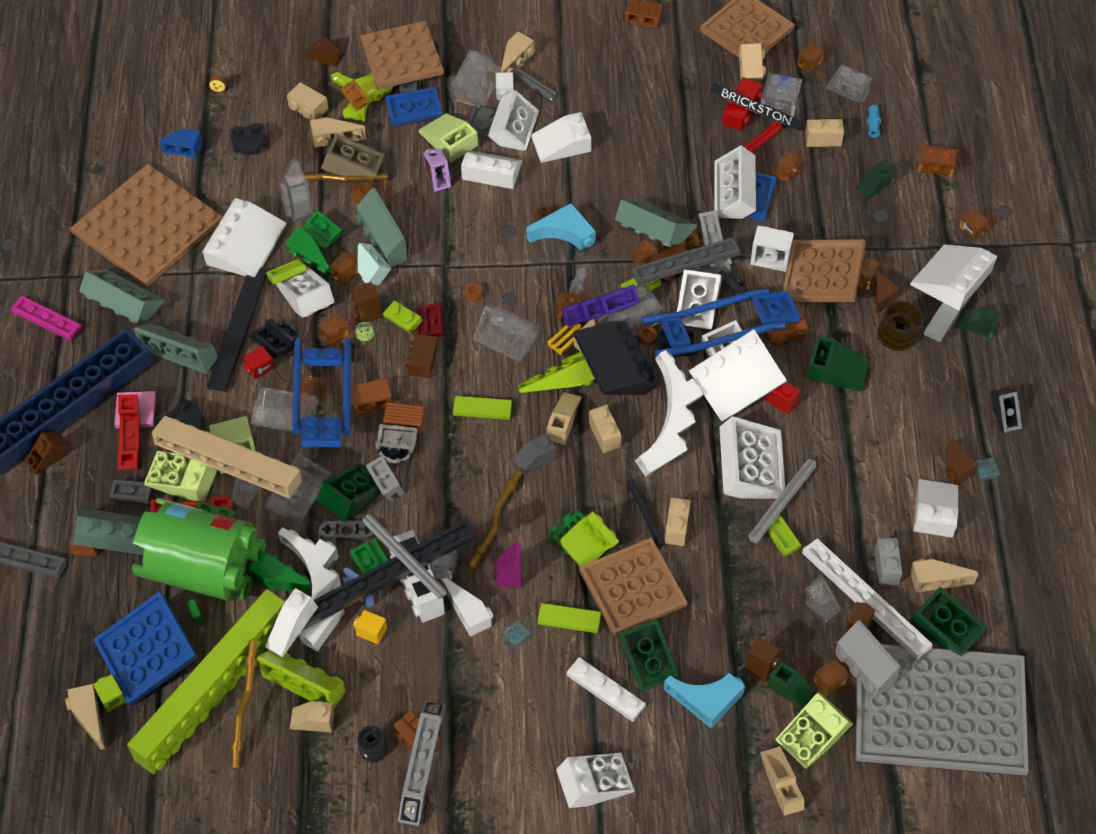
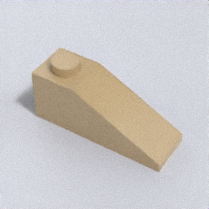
[910,559,978,593]
[65,684,105,750]

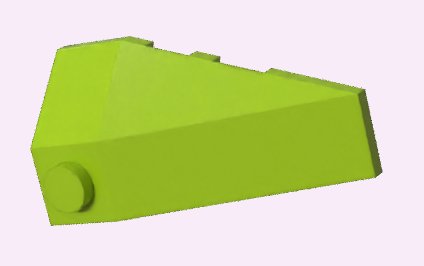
[517,351,595,393]

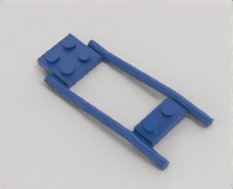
[641,289,800,357]
[292,338,351,447]

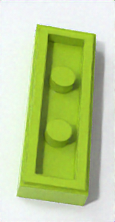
[453,396,512,420]
[538,603,601,633]

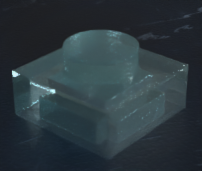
[976,457,1000,481]
[502,620,531,649]

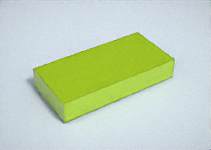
[266,259,307,284]
[766,515,802,557]

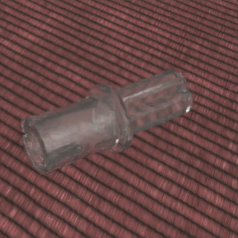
[567,268,588,302]

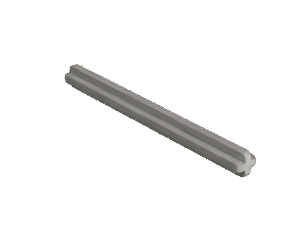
[749,459,816,543]
[363,514,447,599]

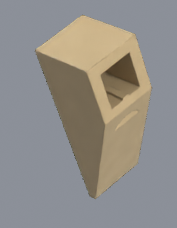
[501,32,535,73]
[310,118,366,147]
[547,392,582,445]

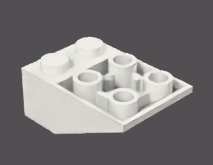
[556,753,634,808]

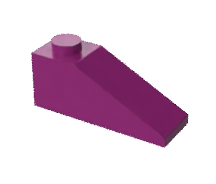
[493,541,522,588]

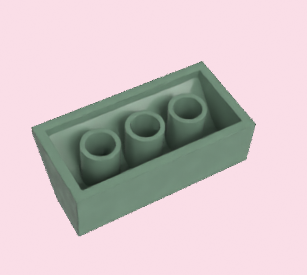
[355,187,407,268]
[615,199,697,247]
[79,269,165,324]
[134,324,218,374]
[72,507,144,555]

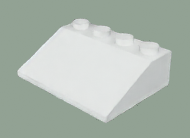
[202,198,287,277]
[910,245,997,311]
[689,329,787,422]
[720,416,785,499]

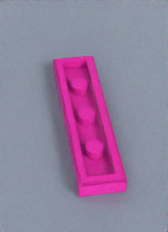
[11,296,83,342]

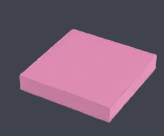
[115,391,156,428]

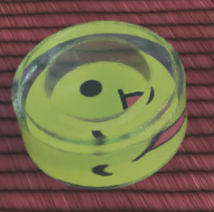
[355,322,374,341]

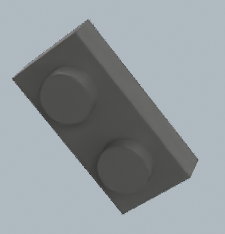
[109,480,153,504]

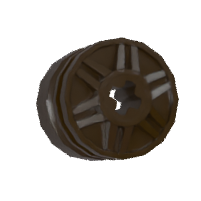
[877,301,923,351]

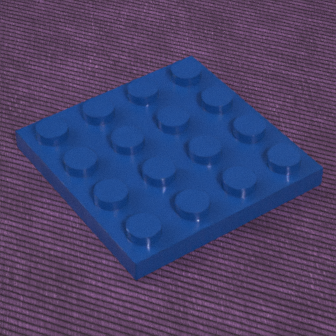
[93,592,198,706]

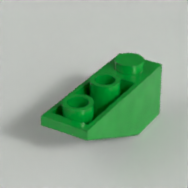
[285,227,335,276]
[248,551,312,594]

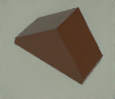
[305,37,343,67]
[874,272,899,313]

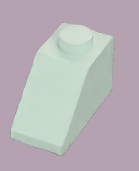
[358,243,391,285]

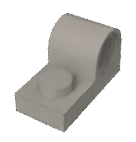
[696,210,723,245]

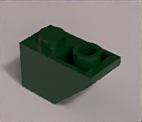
[767,661,814,709]

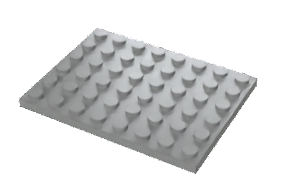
[855,644,1028,776]

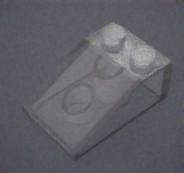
[596,283,664,335]

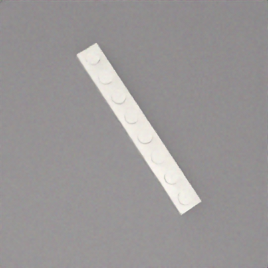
[802,539,933,660]

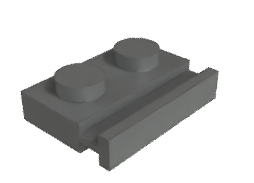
[468,105,497,140]

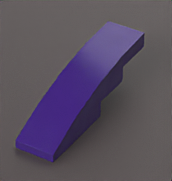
[561,284,640,327]

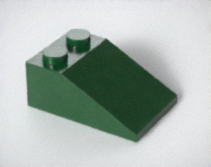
[316,463,381,522]
[909,586,988,657]
[616,619,680,692]

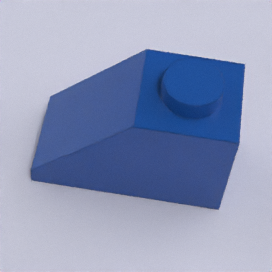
[160,128,202,158]

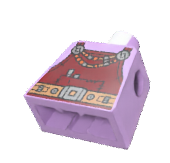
[423,148,451,192]

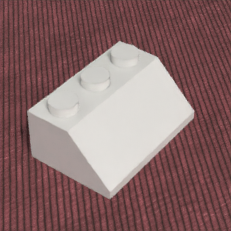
[488,90,539,151]
[461,151,522,189]

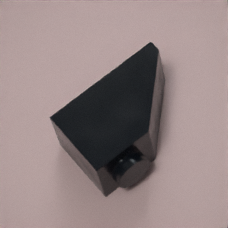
[990,387,1022,433]

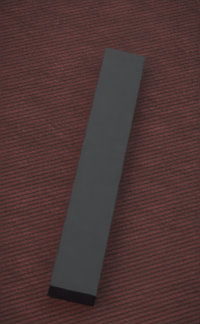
[207,268,268,392]

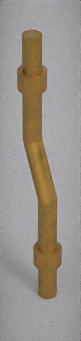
[281,172,388,183]
[468,469,523,570]
[230,640,258,768]

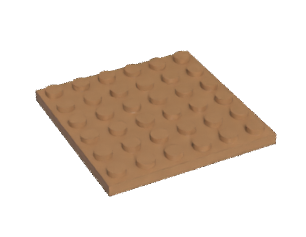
[70,164,223,288]

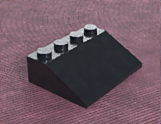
[573,321,657,395]

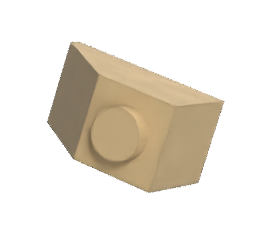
[290,701,335,732]

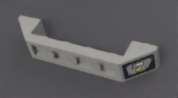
[398,700,446,826]

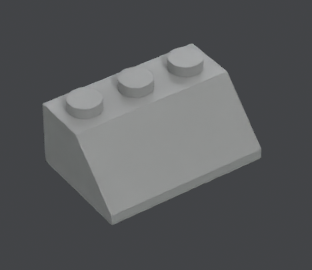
[835,620,901,698]

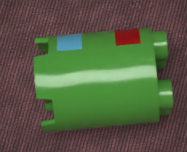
[132,498,265,601]

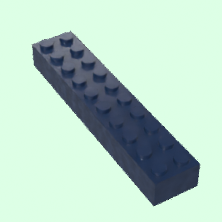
[0,328,154,474]

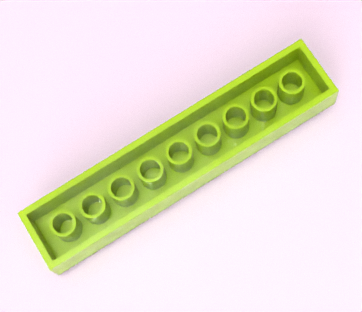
[127,589,285,775]

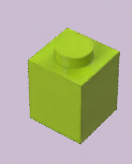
[93,674,126,712]

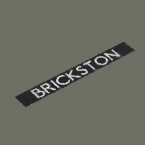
[710,83,803,131]

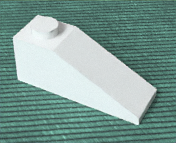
[442,578,493,637]
[265,588,318,658]

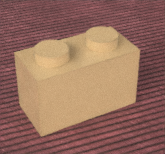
[739,43,766,81]
[287,82,328,120]
[805,119,844,147]
[589,405,621,453]
[665,498,691,546]

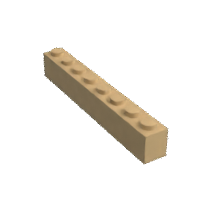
[152,416,302,499]

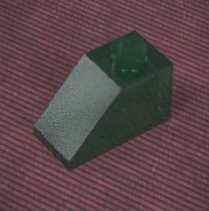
[856,159,898,199]
[956,307,1001,339]

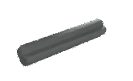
[514,68,557,100]

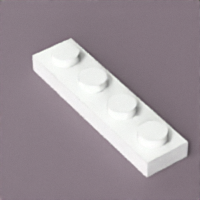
[567,657,646,722]

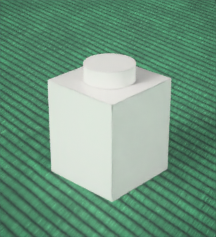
[496,72,513,100]

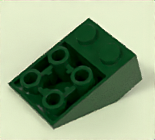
[806,335,870,392]

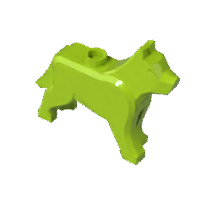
[331,72,393,122]

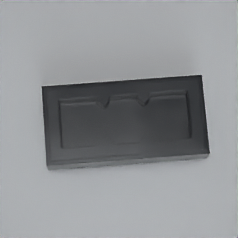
[718,269,750,300]

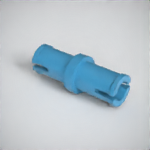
[867,105,881,138]

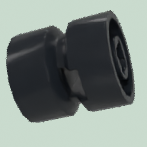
[357,726,387,763]

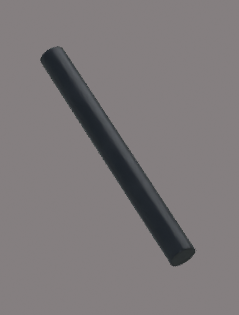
[627,479,665,547]

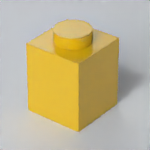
[354,610,387,644]

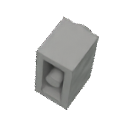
[874,538,902,586]

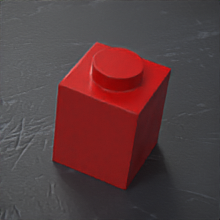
[243,346,274,380]

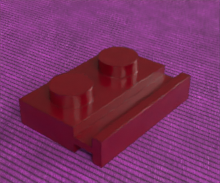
[415,302,445,338]

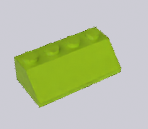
[257,650,346,710]

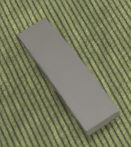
[924,298,970,342]

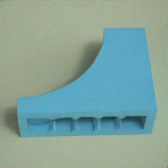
[526,203,596,250]
[664,673,745,728]

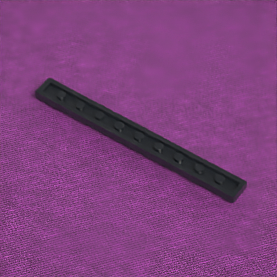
[302,519,476,631]

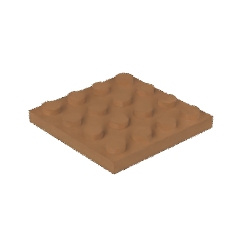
[699,0,795,57]
[360,21,444,90]
[782,239,866,302]
[579,538,687,636]

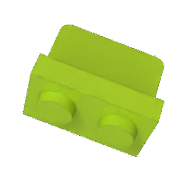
[559,511,619,567]

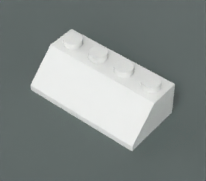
[715,145,756,219]

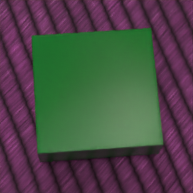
[187,599,204,627]

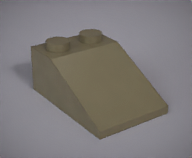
[321,133,385,177]

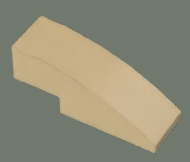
[760,747,804,816]

